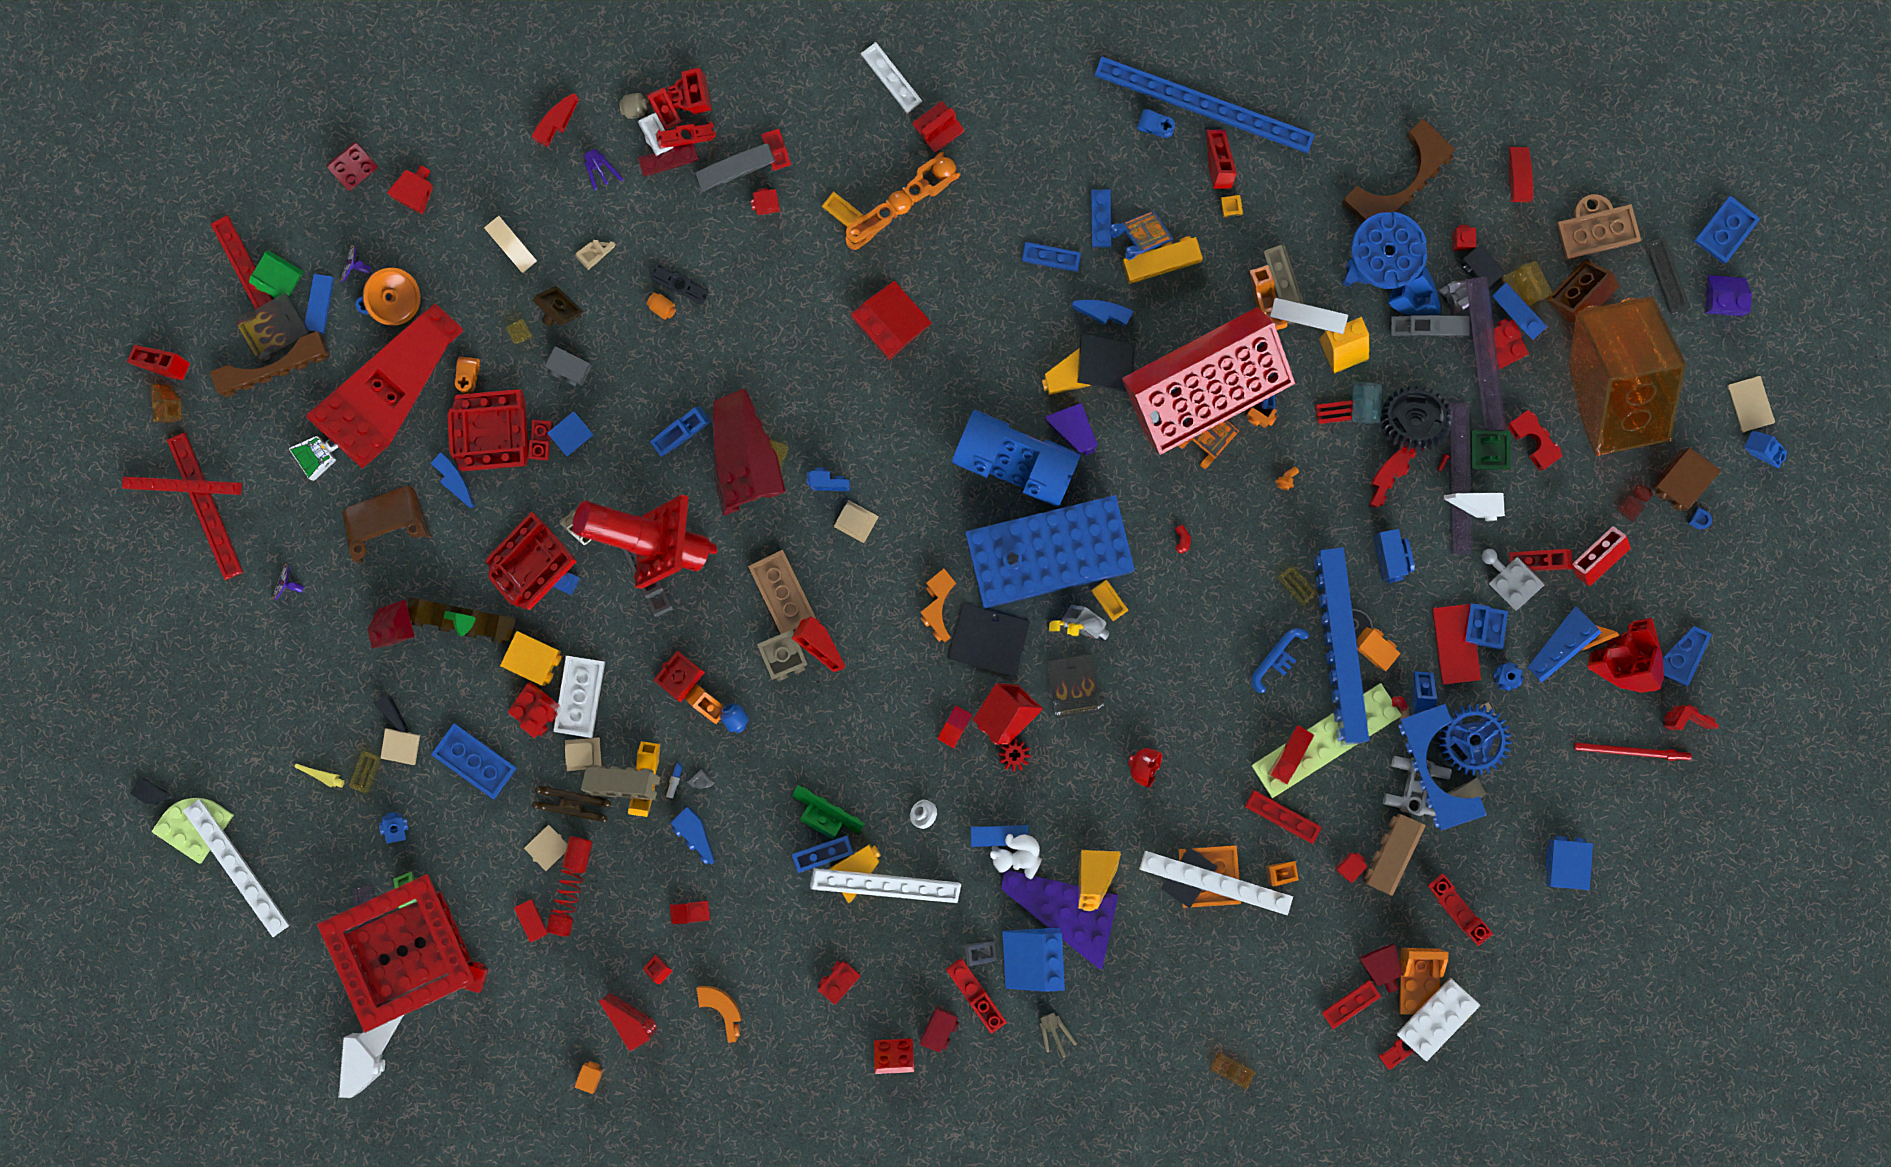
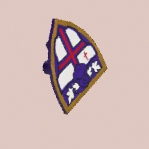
[340,245,371,282]
[272,563,304,600]

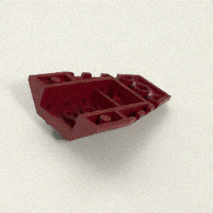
[713,389,786,516]

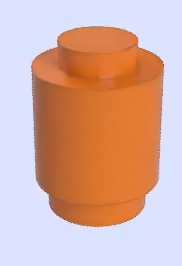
[647,293,676,320]

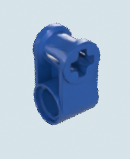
[1137,109,1175,138]

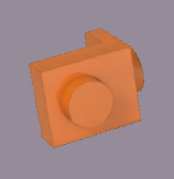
[1246,407,1278,428]

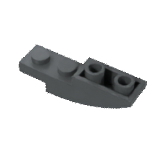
[1391,316,1470,336]

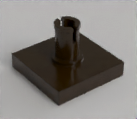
[532,286,583,326]

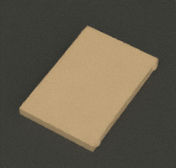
[1727,376,1775,432]

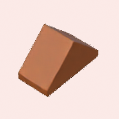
[1266,861,1299,886]

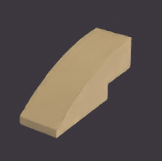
[484,216,537,273]

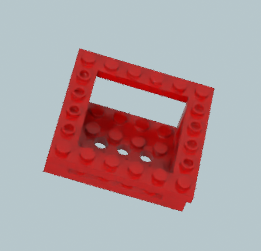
[317,874,476,1033]

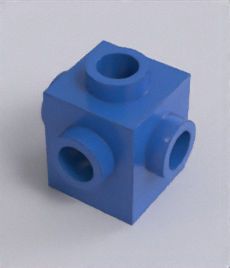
[1493,662,1523,691]
[379,812,408,844]

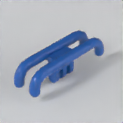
[1251,628,1309,693]

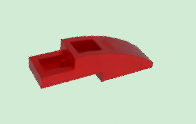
[1368,447,1418,509]
[946,958,1007,1034]

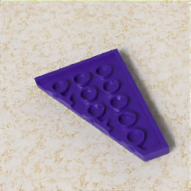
[1001,870,1118,969]

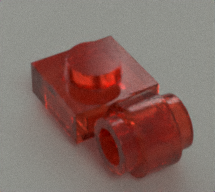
[1617,484,1653,522]

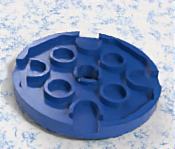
[1351,212,1428,289]

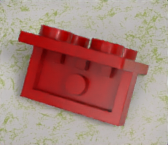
[913,101,964,153]
[874,1039,914,1074]

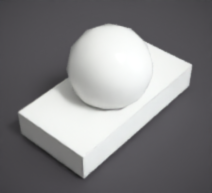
[638,113,673,156]

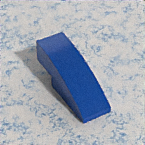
[1071,300,1133,327]
[650,406,711,457]
[431,452,475,508]
[971,825,1029,847]

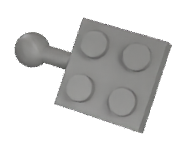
[1482,549,1545,611]

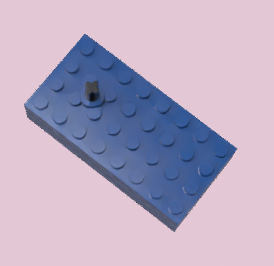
[965,495,1135,609]

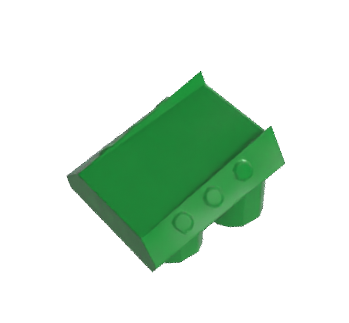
[249,250,303,303]

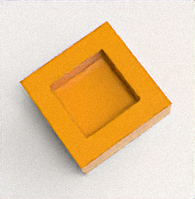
[1220,195,1243,218]

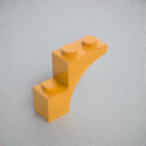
[628,741,660,817]

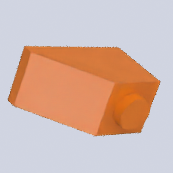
[684,683,725,724]

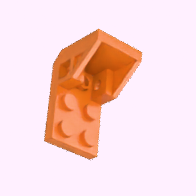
[1399,948,1448,1015]

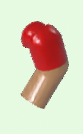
[1392,696,1409,722]

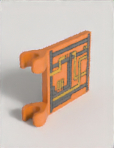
[1178,420,1239,469]

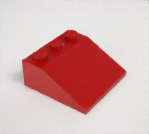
[851,281,932,360]
[599,993,657,1052]

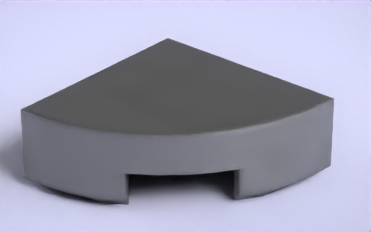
[687,769,715,789]

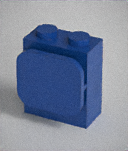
[1373,529,1415,583]
[1545,836,1593,890]

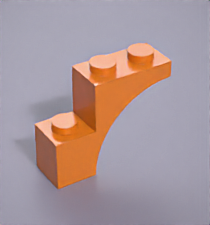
[920,569,956,643]

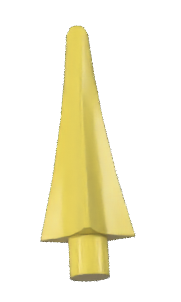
[294,764,345,788]

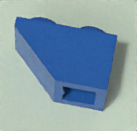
[1744,431,1787,468]

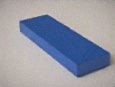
[1022,242,1081,272]
[304,274,334,333]

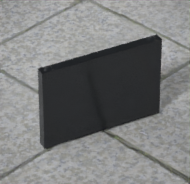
[1161,847,1218,908]

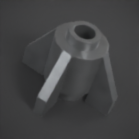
[1439,280,1476,315]

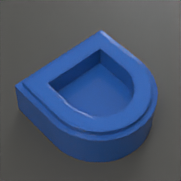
[1688,506,1712,529]

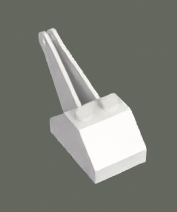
[339,1015,404,1098]

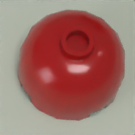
[1128,748,1163,788]

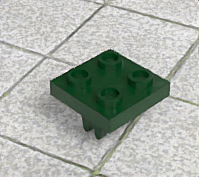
[1470,431,1510,470]

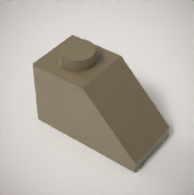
[1447,777,1486,798]

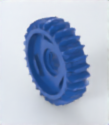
[1439,704,1512,775]

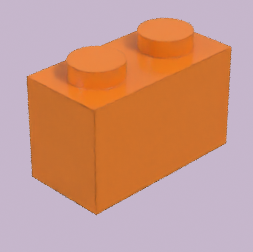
[1356,627,1401,671]

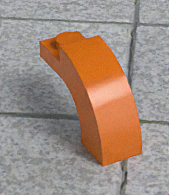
[1250,265,1287,330]
[697,986,742,1043]

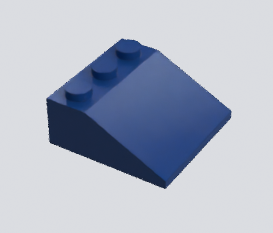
[1002,928,1065,992]

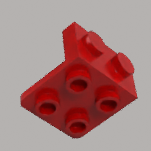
[1663,705,1719,730]

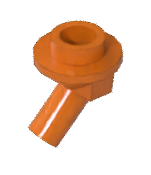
[1275,467,1299,490]

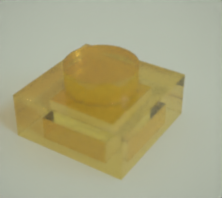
[506,319,533,345]

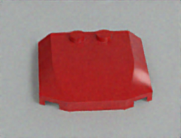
[447,389,528,472]
[486,512,577,610]

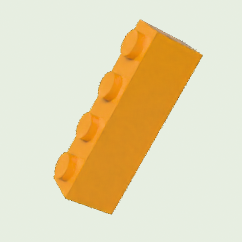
[1122,236,1203,284]

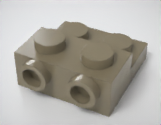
[757,629,808,682]

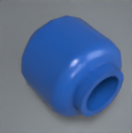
[720,703,749,733]

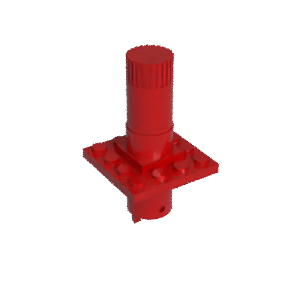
[572,495,717,589]

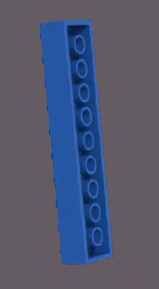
[1314,548,1369,745]

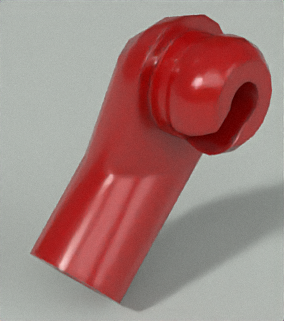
[1175,524,1191,554]

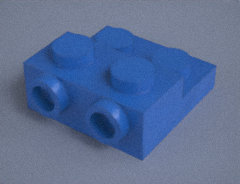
[807,468,850,491]

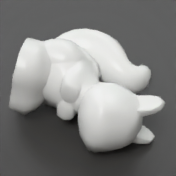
[990,834,1042,879]

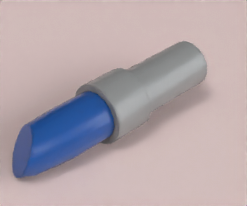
[666,762,682,799]

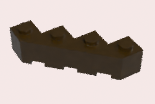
[407,597,516,644]

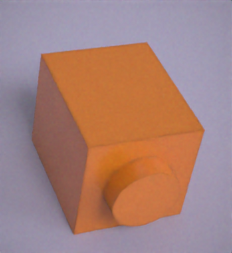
[575,1061,604,1094]

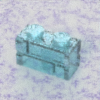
[1352,382,1382,424]

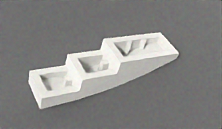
[1270,298,1348,334]

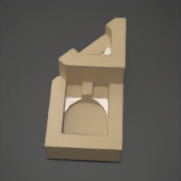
[576,240,615,270]

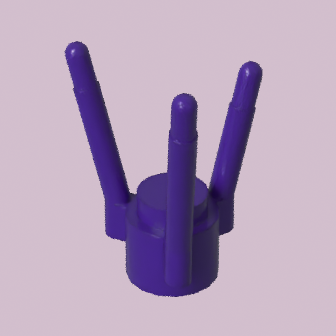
[584,149,623,191]

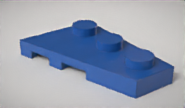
[1663,626,1712,687]

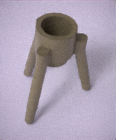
[1039,1012,1077,1058]

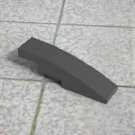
[695,143,775,191]
[623,549,673,617]

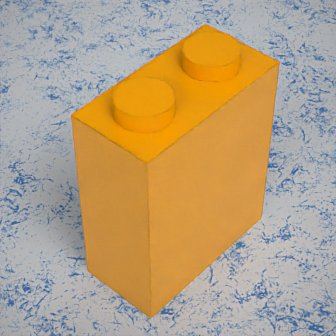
[500,631,562,686]

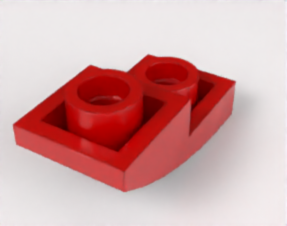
[529,419,552,460]

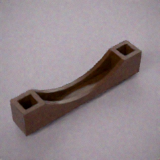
[210,331,330,397]

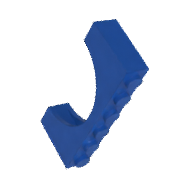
[1398,704,1487,830]

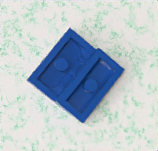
[1465,603,1508,650]

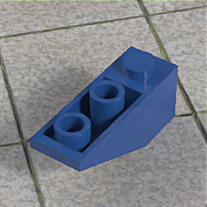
[670,806,715,865]

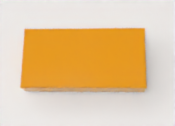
[822,192,863,227]
[1091,579,1128,621]

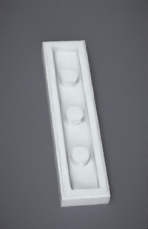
[861,42,922,113]

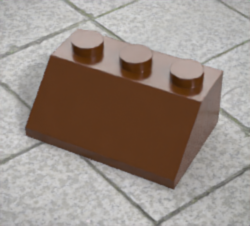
[1547,259,1620,327]

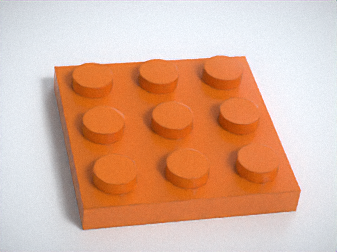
[1178,845,1241,908]

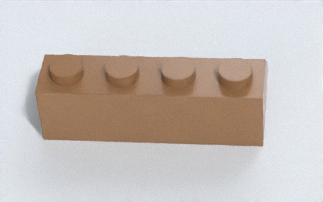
[1364,814,1426,896]

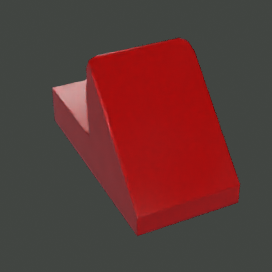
[670,901,710,924]

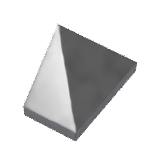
[965,941,997,966]

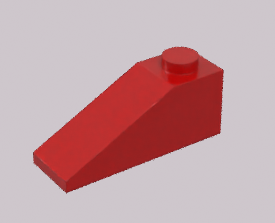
[1206,130,1237,189]
[127,345,190,380]
[1509,549,1573,571]
[791,616,845,672]
[1268,725,1314,785]

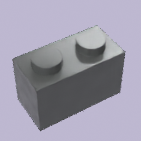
[545,347,592,387]

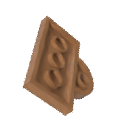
[1556,194,1641,260]

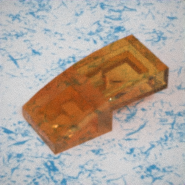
[1210,1052,1256,1089]

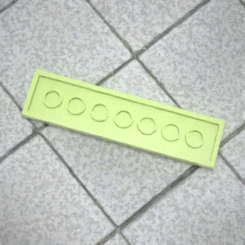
[1251,683,1401,798]

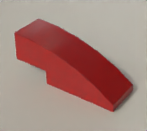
[532,93,579,147]
[1509,147,1533,202]

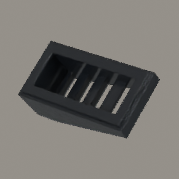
[374,696,409,732]

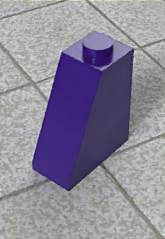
[1045,403,1098,456]

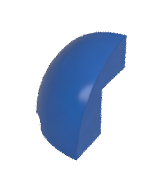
[1388,266,1441,316]

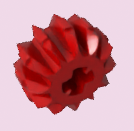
[998,739,1031,772]

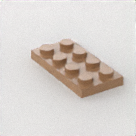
[748,550,816,634]

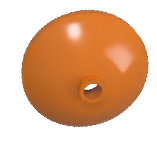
[363,268,420,325]

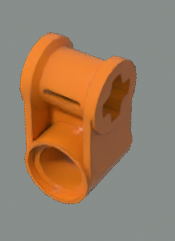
[455,356,480,394]

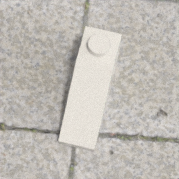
[1444,493,1505,521]

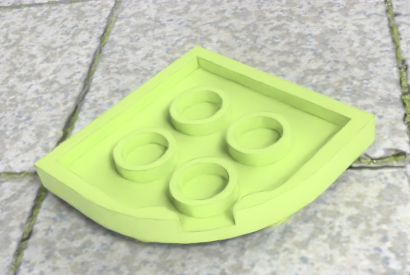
[152,798,234,864]

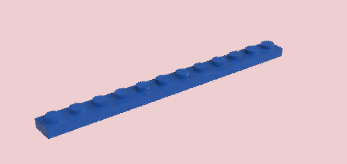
[1095,57,1315,153]

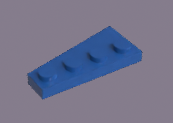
[1528,606,1602,683]

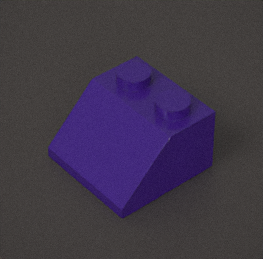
[1705,275,1752,316]

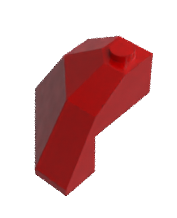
[1587,617,1664,693]

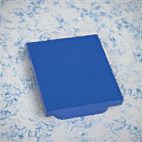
[548,412,593,456]

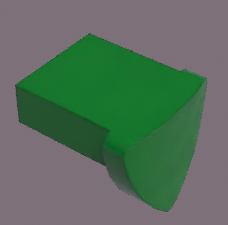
[444,611,475,636]

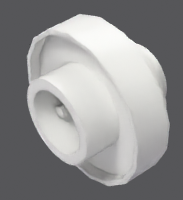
[910,800,937,829]

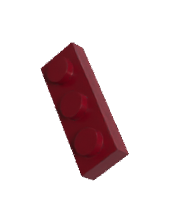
[638,144,698,177]

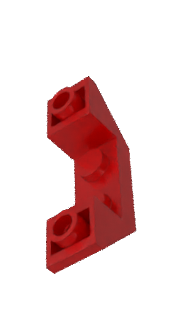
[1427,873,1493,946]

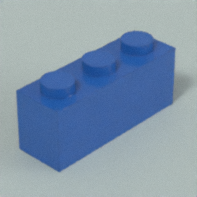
[792,835,854,873]

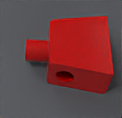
[387,165,433,214]

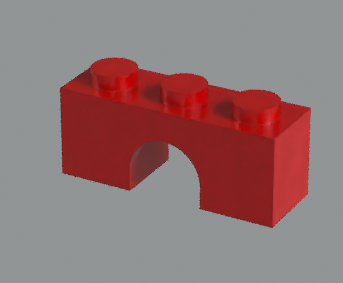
[1506,410,1562,471]

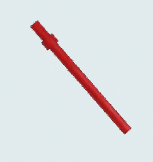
[1574,743,1692,761]

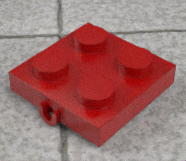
[653,650,705,703]

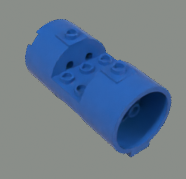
[952,410,1080,507]

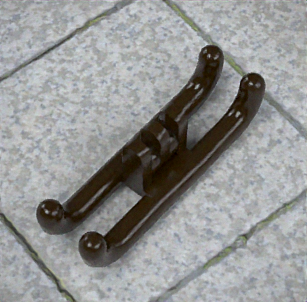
[532,786,611,823]

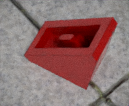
[937,705,972,748]

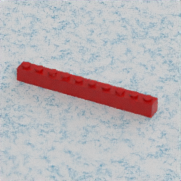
[122,477,242,495]

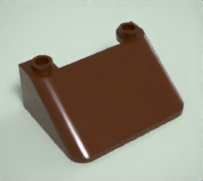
[343,486,432,564]

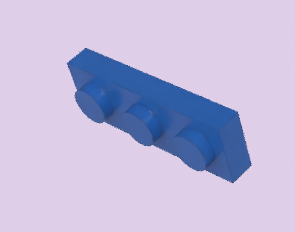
[1091,190,1111,247]

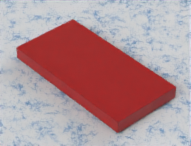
[1432,604,1481,685]

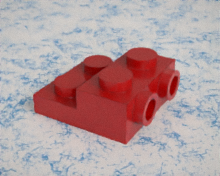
[1477,318,1529,372]
[508,682,560,738]

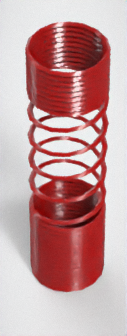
[546,836,593,937]

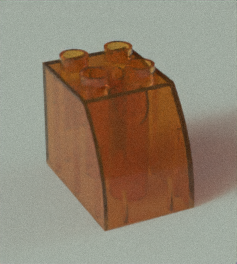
[1569,296,1686,456]

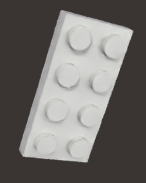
[554,656,605,738]
[1397,978,1480,1062]

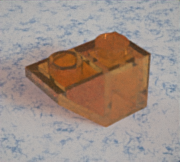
[151,384,182,423]

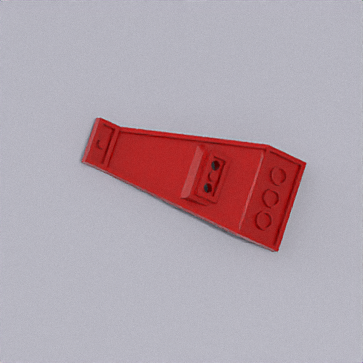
[306,303,463,469]

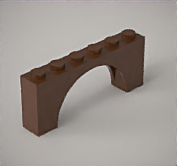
[1341,118,1456,223]

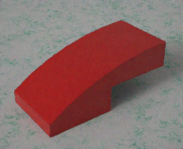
[761,129,791,171]

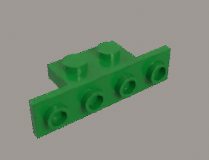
[792,785,865,839]

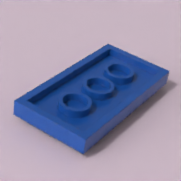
[431,723,517,799]

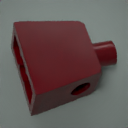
[1358,943,1403,993]

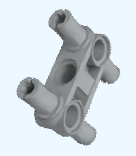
[1383,756,1451,816]

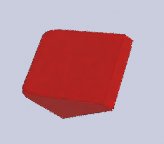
[643,955,672,985]

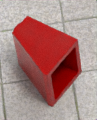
[973,683,1043,745]

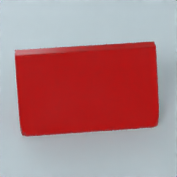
[646,87,681,130]

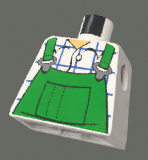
[289,436,338,481]

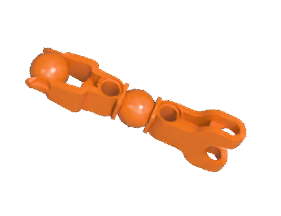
[846,152,961,250]

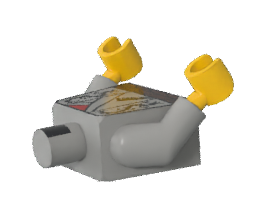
[1049,605,1109,641]

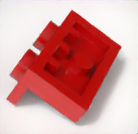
[817,960,861,1005]

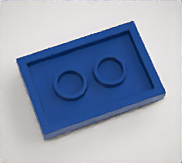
[1694,196,1760,264]

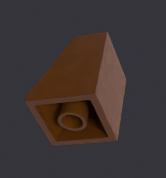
[1652,448,1721,511]

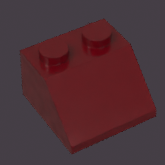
[367,600,415,648]
[919,1005,959,1053]

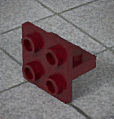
[326,142,377,191]

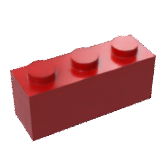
[1571,526,1631,587]

